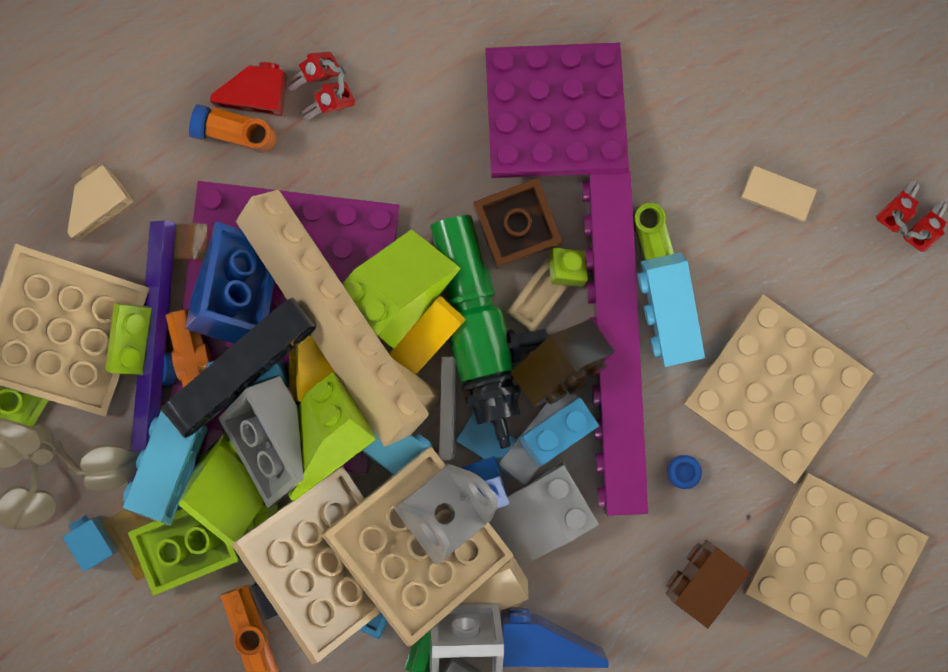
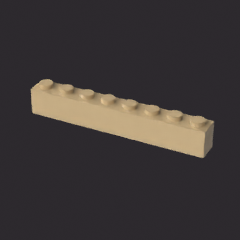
[236,190,430,447]

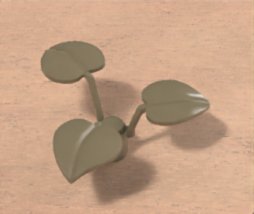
[0,418,141,530]

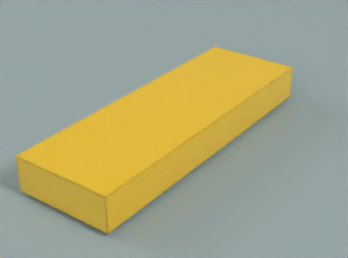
[389,296,466,375]

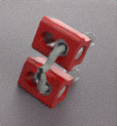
[286,51,355,121]
[876,181,947,252]

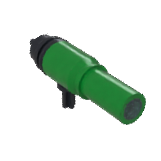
[430,215,549,449]

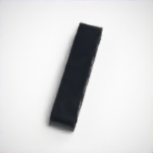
[161,298,317,438]

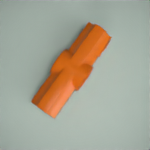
[166,309,213,388]
[220,584,279,672]

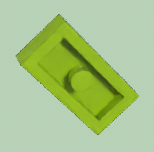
[105,303,152,375]

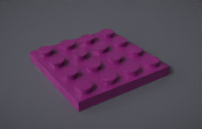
[485,42,629,178]

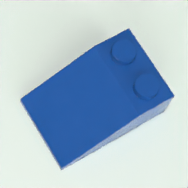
[185,222,275,344]
[502,608,609,668]

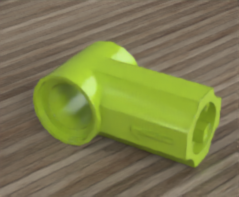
[633,203,674,260]

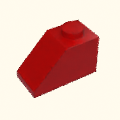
[210,62,287,116]

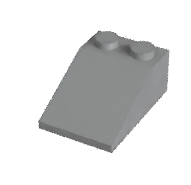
[219,376,304,508]
[489,463,599,567]

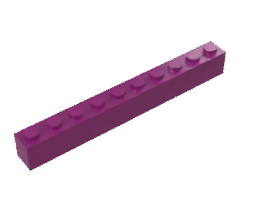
[582,171,648,516]

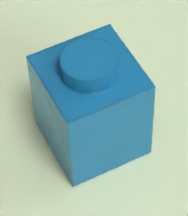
[62,515,121,572]

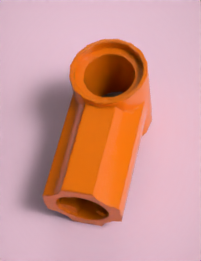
[205,107,277,153]

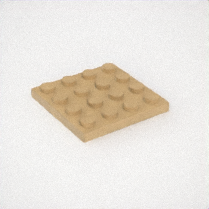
[0,243,149,417]
[683,294,874,484]
[321,447,514,647]
[231,466,381,664]
[744,473,929,658]

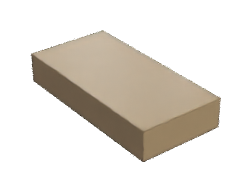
[740,166,817,222]
[506,259,568,331]

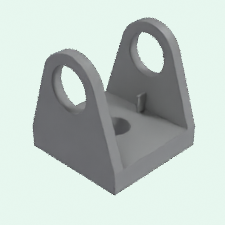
[393,464,498,564]
[429,603,504,672]

